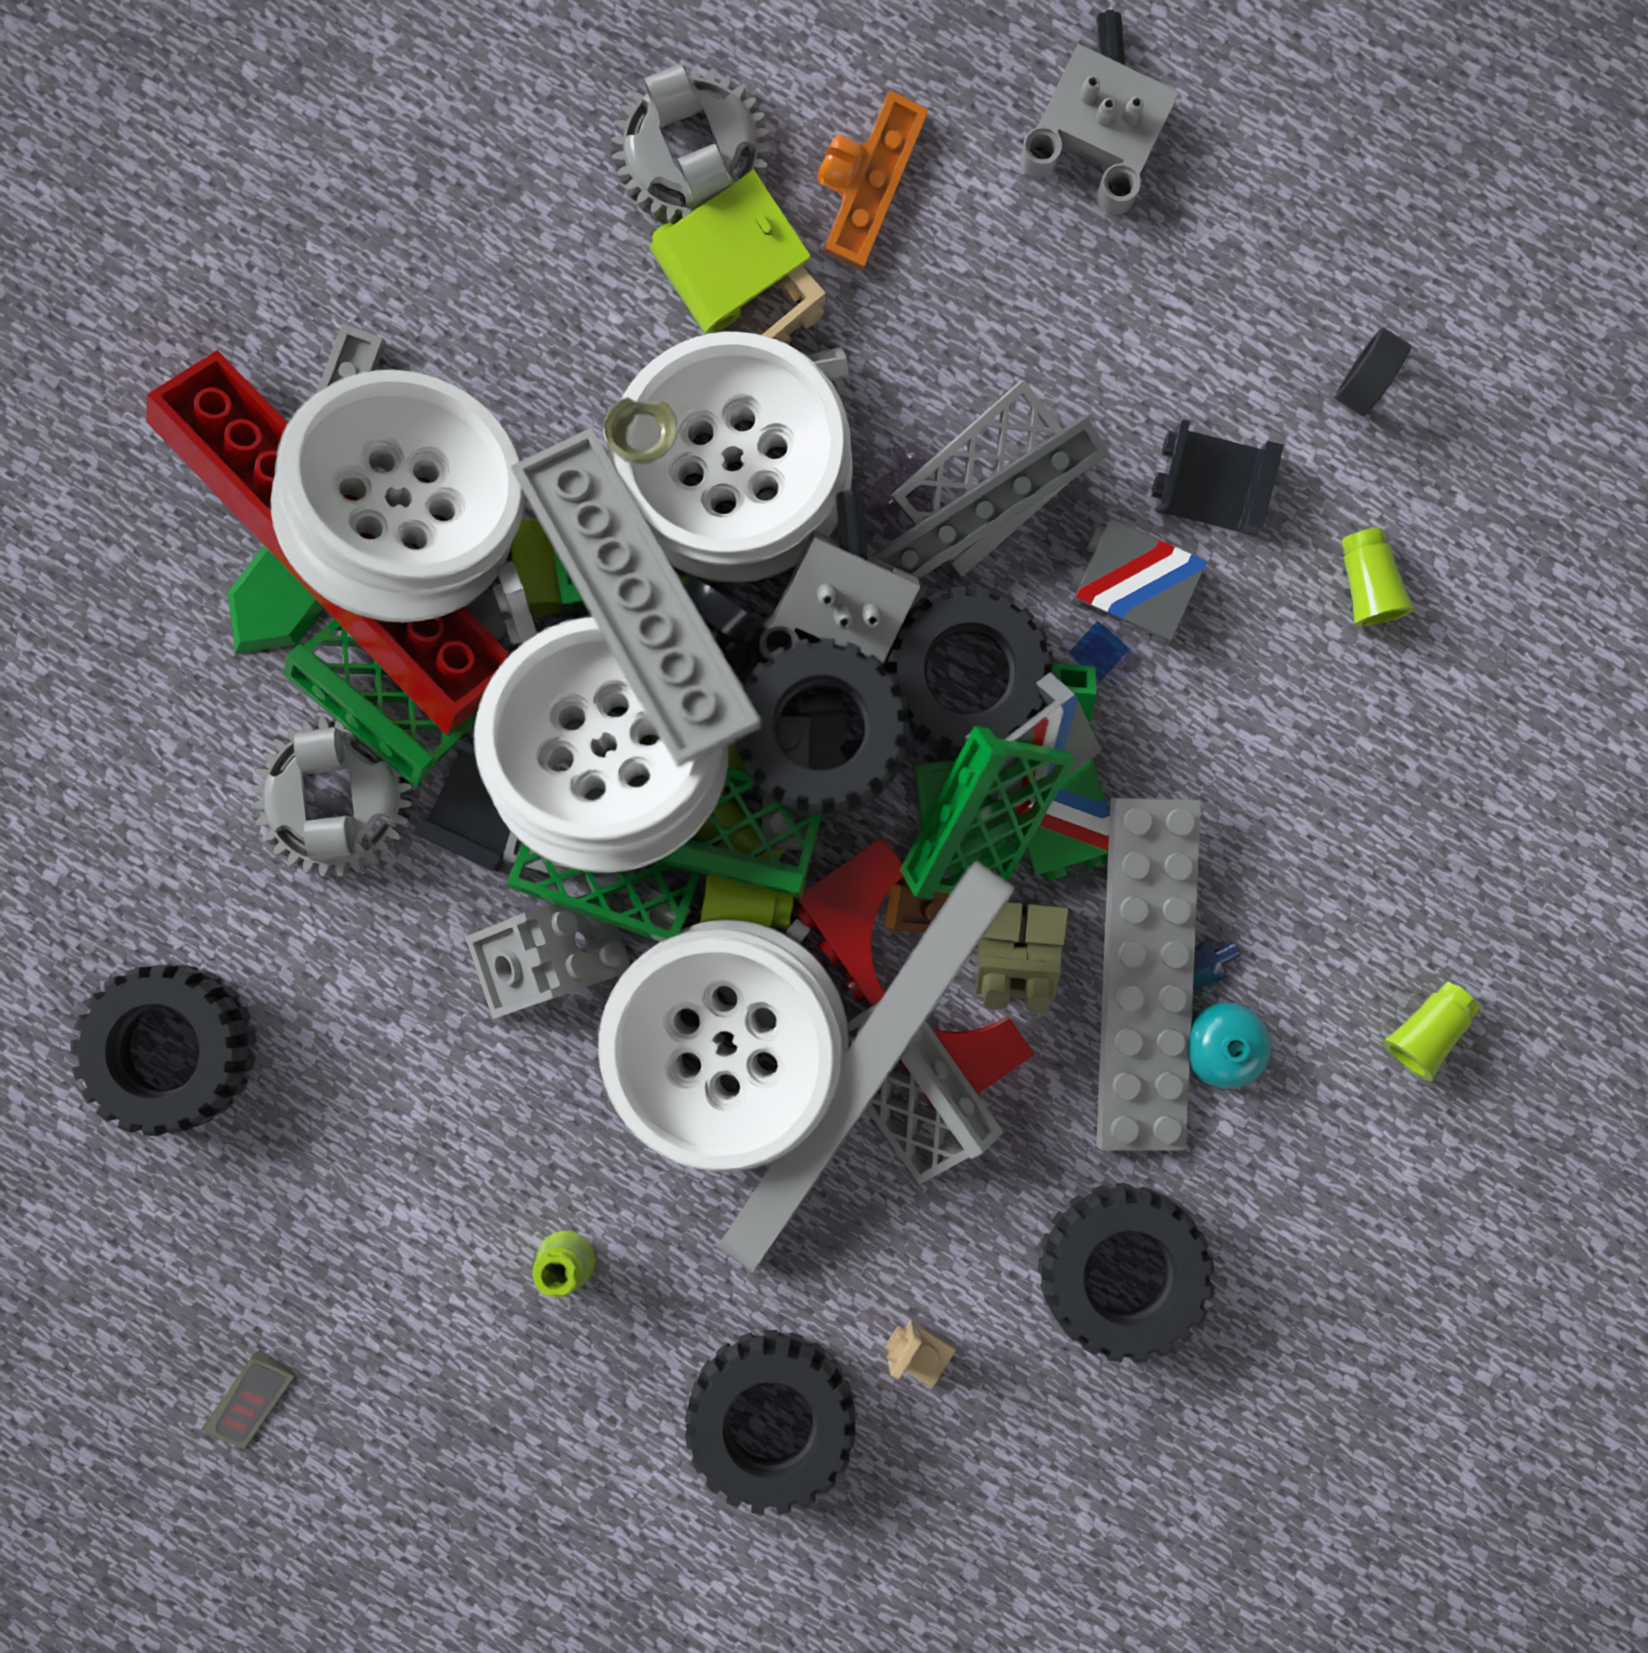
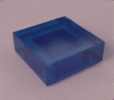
[1067,620,1130,682]

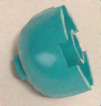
[1188,1002,1272,1089]

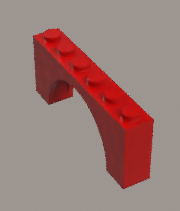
[795,837,1035,1111]

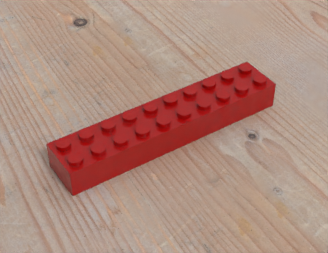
[146,350,510,735]

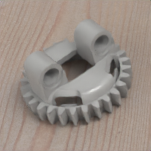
[611,64,770,223]
[251,717,415,877]

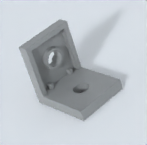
[465,892,631,1019]

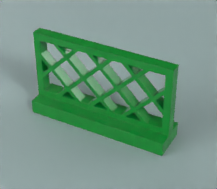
[283,619,478,787]
[900,726,1076,899]
[646,768,822,899]
[506,799,706,942]

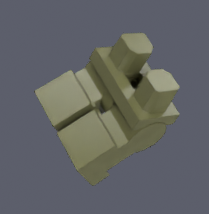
[976,900,1069,1014]

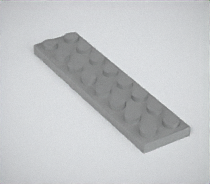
[511,428,761,769]
[1096,798,1201,1151]

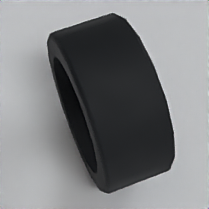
[1334,328,1411,416]

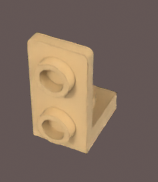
[762,266,826,345]
[885,1320,956,1388]

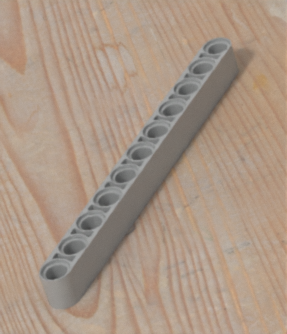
[718,861,1015,1273]

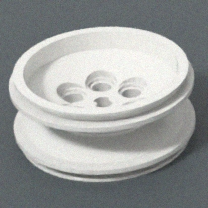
[609,332,853,583]
[271,370,525,622]
[475,617,728,872]
[598,920,849,1172]

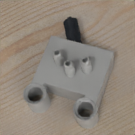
[1020,9,1179,215]
[759,490,920,662]

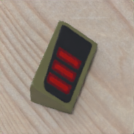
[202,1350,295,1449]

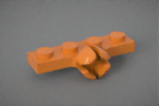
[817,90,929,270]

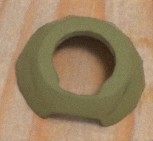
[603,397,678,464]

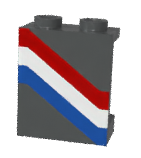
[1068,518,1207,646]
[965,673,1102,815]

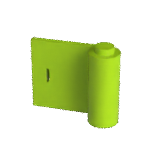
[649,170,812,335]

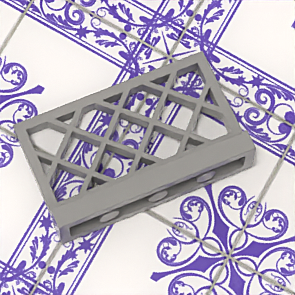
[890,380,1070,577]
[847,1001,1004,1185]

